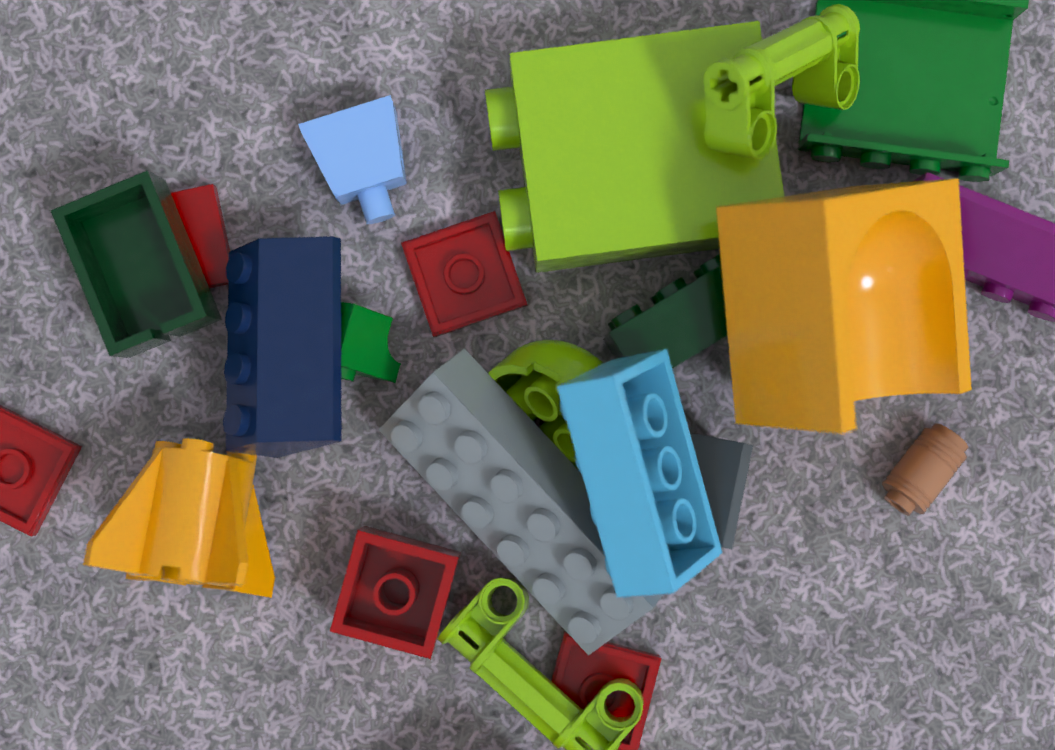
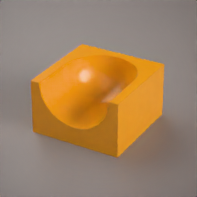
[716,178,972,434]

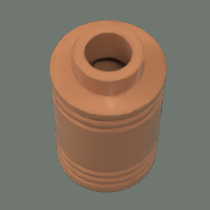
[882,423,968,516]

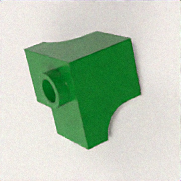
[341,302,401,383]

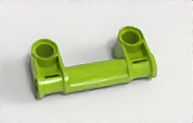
[703,4,860,159]
[437,577,643,750]

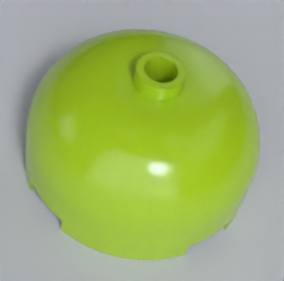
[488,340,604,469]

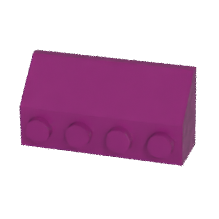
[912,172,1055,322]

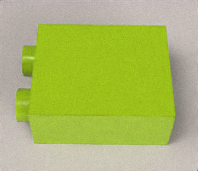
[485,21,784,273]

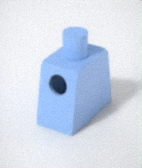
[298,95,407,224]

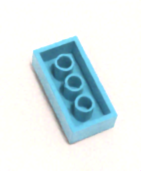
[557,348,723,597]

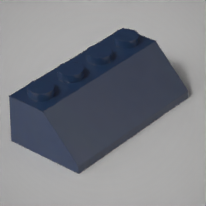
[223,236,342,458]

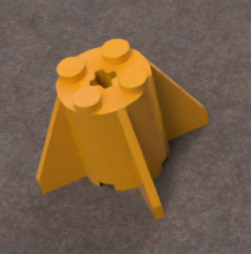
[83,438,275,598]

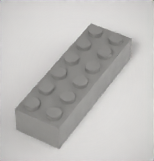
[378,348,663,655]

